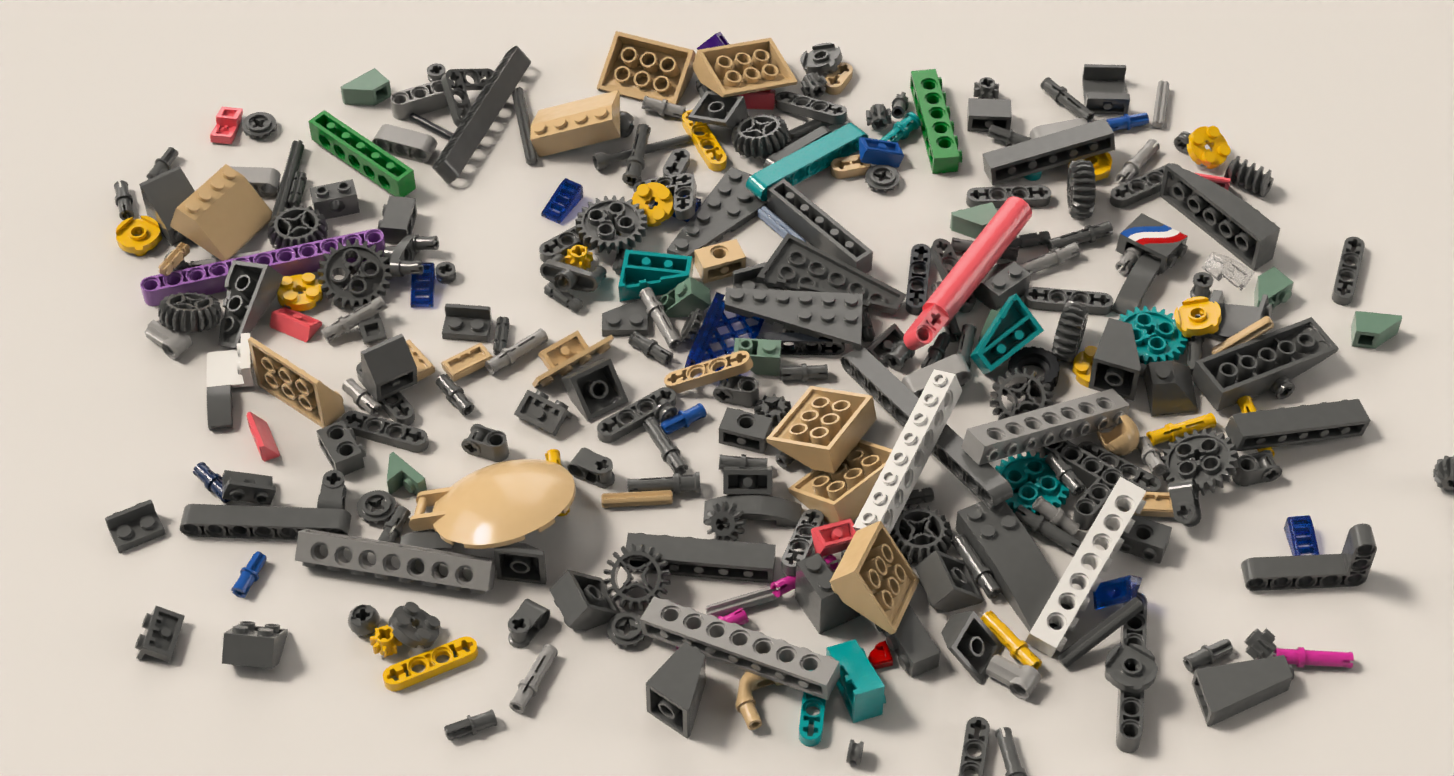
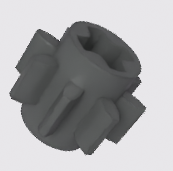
[801,72,827,98]
[973,77,999,99]
[866,104,892,130]
[1244,628,1277,660]

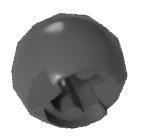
[620,111,634,138]
[348,604,380,636]

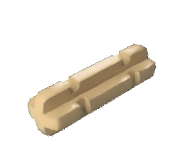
[158,242,190,276]

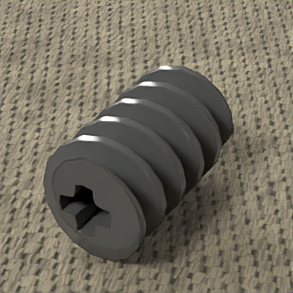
[1224,156,1274,197]

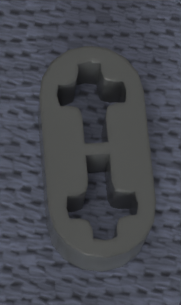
[663,148,690,177]

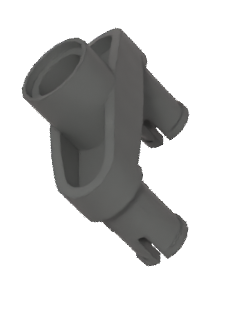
[384,235,439,277]
[540,254,607,292]

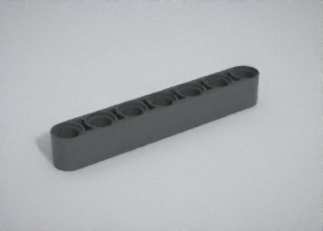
[180,504,351,540]
[1116,591,1147,753]

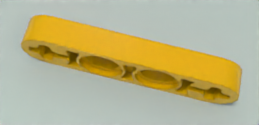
[682,110,727,172]
[383,636,478,692]

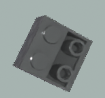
[361,334,417,402]
[222,621,288,669]

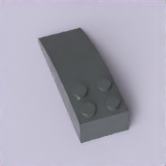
[1160,163,1280,271]
[1192,317,1339,411]
[955,501,1071,632]

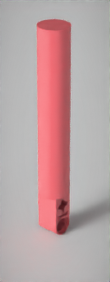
[903,196,1032,350]

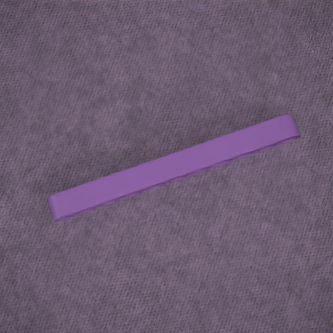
[140,229,386,306]

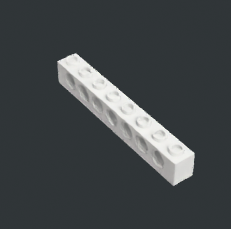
[853,369,963,534]
[1025,477,1146,657]

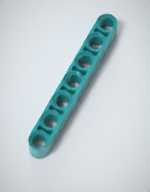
[746,123,868,201]

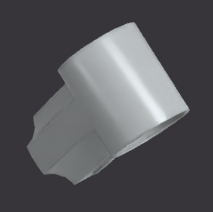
[145,320,192,359]
[986,654,1041,699]

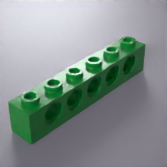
[910,69,962,174]
[308,110,416,197]

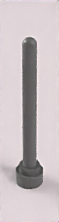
[593,134,691,171]

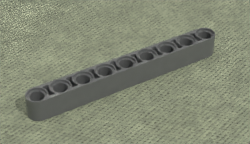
[432,46,531,184]

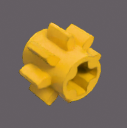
[565,245,593,270]
[370,625,403,658]

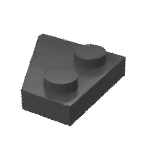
[602,298,648,336]

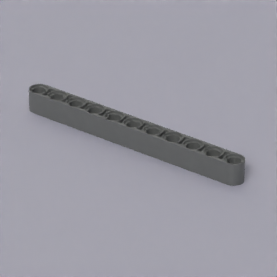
[840,346,1013,508]

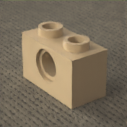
[694,239,746,284]

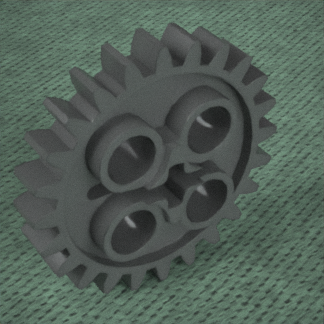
[575,195,648,254]
[318,239,392,310]
[1160,429,1239,496]

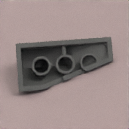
[218,260,283,349]

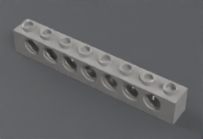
[961,389,1130,465]
[295,529,496,595]
[640,596,840,700]

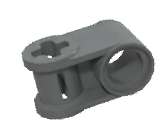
[713,375,760,408]
[461,424,509,462]
[567,448,615,488]
[1232,450,1282,487]
[317,470,347,510]
[1168,478,1201,527]
[508,599,550,648]

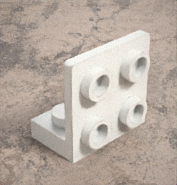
[206,333,254,388]

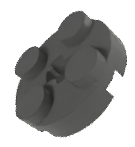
[800,43,843,75]
[389,602,440,649]
[1104,644,1158,695]

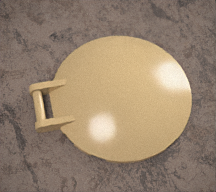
[409,459,576,549]

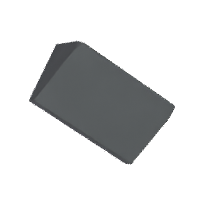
[866,323,904,365]

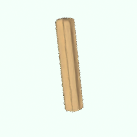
[1211,316,1274,355]
[601,490,673,508]

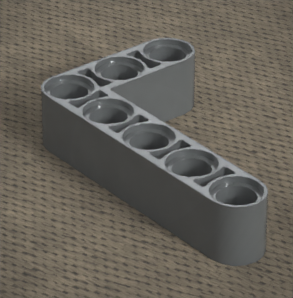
[1026,440,1124,530]
[1241,523,1377,591]

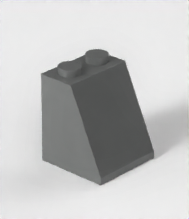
[139,166,195,246]
[1088,318,1141,401]
[795,553,861,634]
[646,642,706,739]

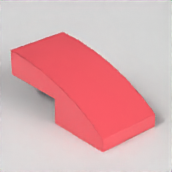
[210,107,243,144]

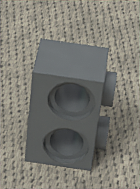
[316,420,366,476]

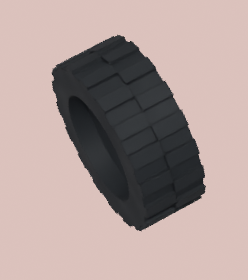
[1008,346,1060,397]

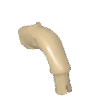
[735,671,784,730]

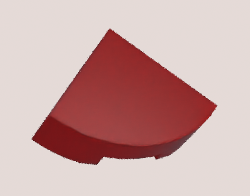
[868,640,893,670]

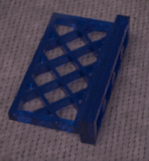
[685,292,765,381]

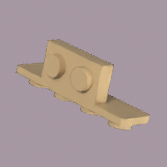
[532,330,614,388]

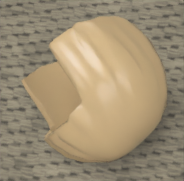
[1097,415,1140,456]

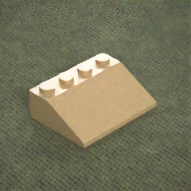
[597,31,696,105]
[692,38,798,98]
[530,90,620,157]
[170,164,272,261]
[248,337,345,428]
[766,386,877,473]
[788,440,893,524]
[830,521,919,634]

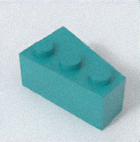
[618,249,693,302]
[970,293,1044,374]
[826,639,886,723]

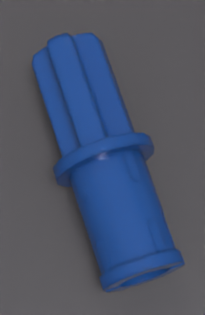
[1106,113,1149,131]
[661,403,707,434]
[231,551,267,598]

